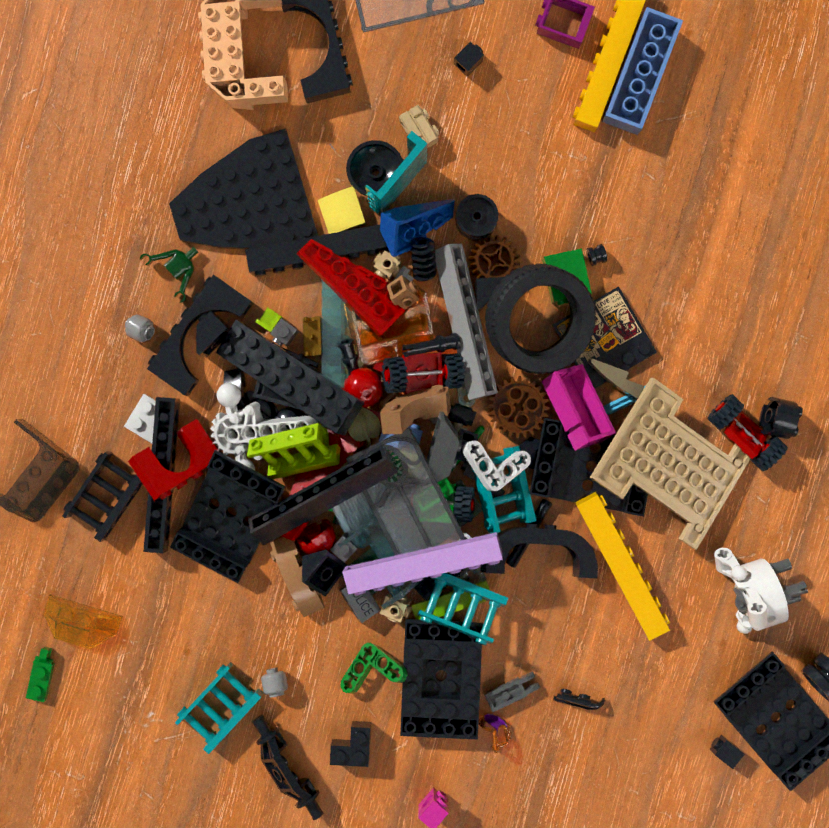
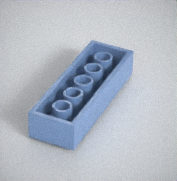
[602,7,683,135]

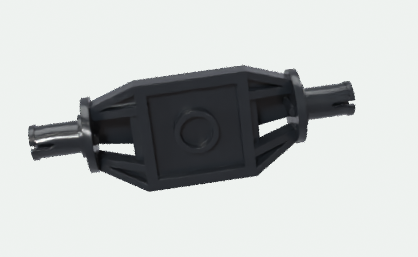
[252,715,324,820]

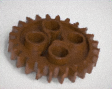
[487,376,550,438]

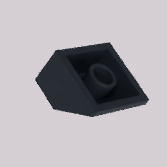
[196,311,230,358]

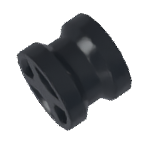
[586,244,608,266]

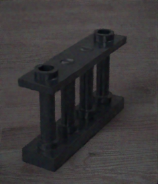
[62,452,143,542]

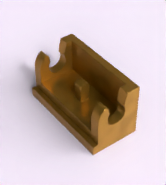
[303,316,323,357]

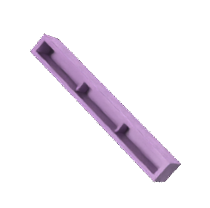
[343,532,503,595]

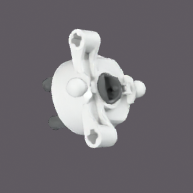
[714,548,808,634]

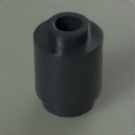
[448,402,477,426]

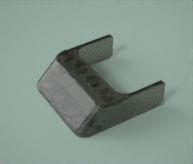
[0,419,79,522]

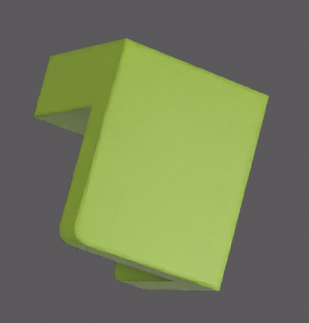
[255,307,284,332]

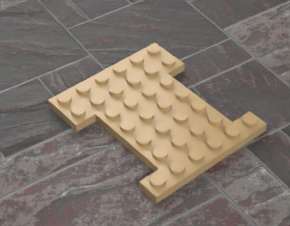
[590,378,751,550]

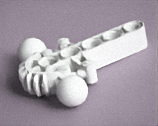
[210,383,318,470]

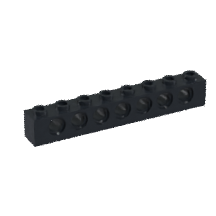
[143,397,180,554]

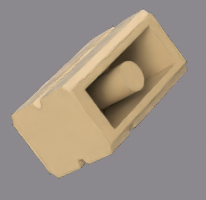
[399,105,439,147]

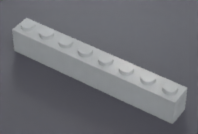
[435,244,498,400]

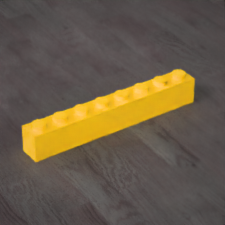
[572,0,646,133]
[575,492,670,641]

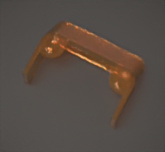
[344,285,434,365]

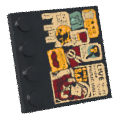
[552,286,657,389]

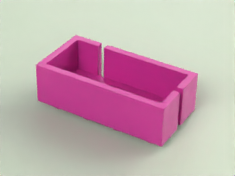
[542,364,616,451]

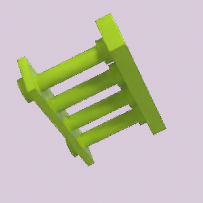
[247,423,341,480]

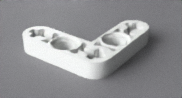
[463,441,531,491]

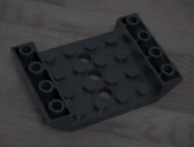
[529,418,648,517]
[170,450,286,583]
[713,652,829,791]

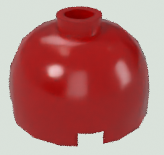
[344,368,383,408]
[296,520,336,554]

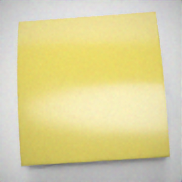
[318,187,366,234]

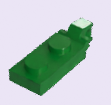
[26,647,55,702]

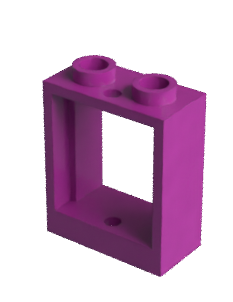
[535,0,595,49]

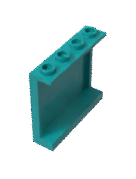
[365,131,428,214]

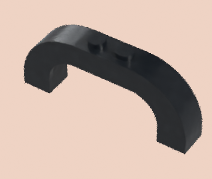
[480,524,598,579]

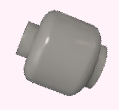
[125,314,155,342]
[261,667,288,698]

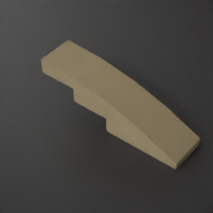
[588,359,644,400]

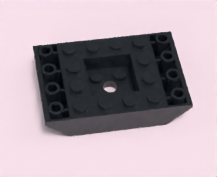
[400,619,483,740]

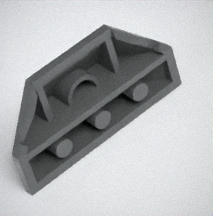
[421,411,462,488]

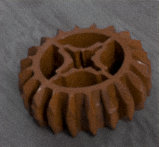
[468,235,520,278]

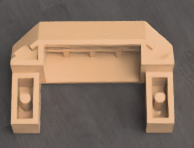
[198,0,288,110]

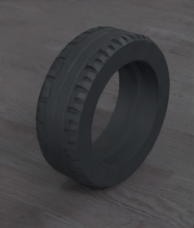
[485,263,596,374]

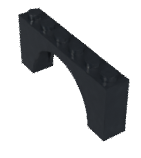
[282,0,353,104]
[147,274,254,396]

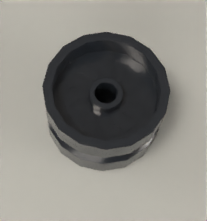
[455,194,499,241]
[801,653,829,702]

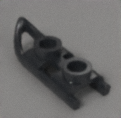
[553,689,605,710]

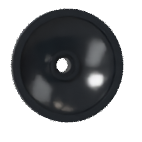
[346,140,403,196]

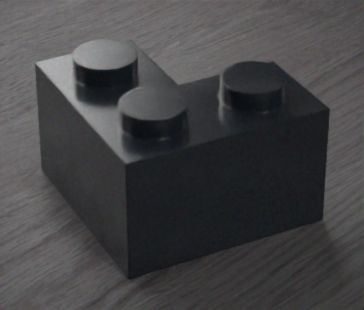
[330,721,371,767]

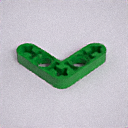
[340,643,408,694]

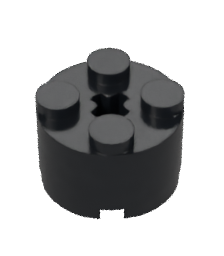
[759,397,803,439]

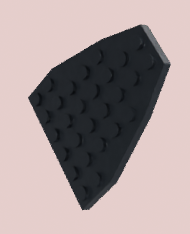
[169,128,318,249]

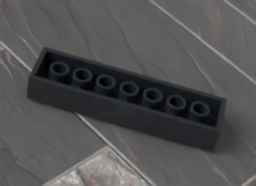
[216,320,365,436]

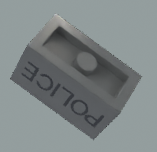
[339,586,381,623]

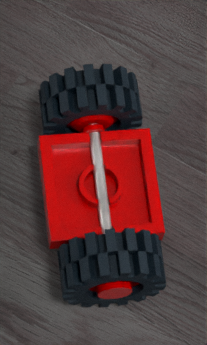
[382,352,465,394]
[707,394,788,471]

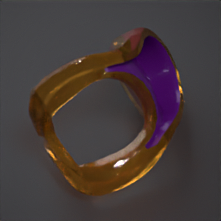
[479,713,511,753]

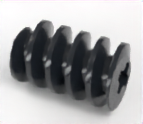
[410,237,437,281]

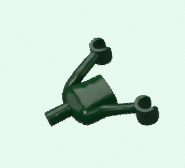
[140,247,199,303]

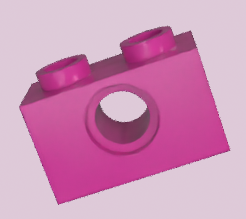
[418,787,449,828]

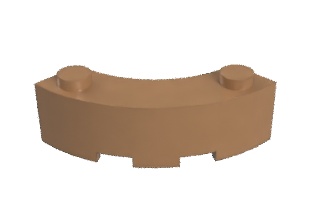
[380,385,451,434]
[270,537,325,617]

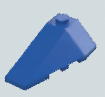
[380,199,455,257]

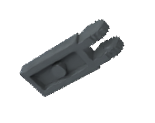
[484,672,540,712]

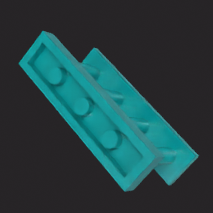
[471,446,536,533]
[417,573,508,646]
[175,662,264,754]

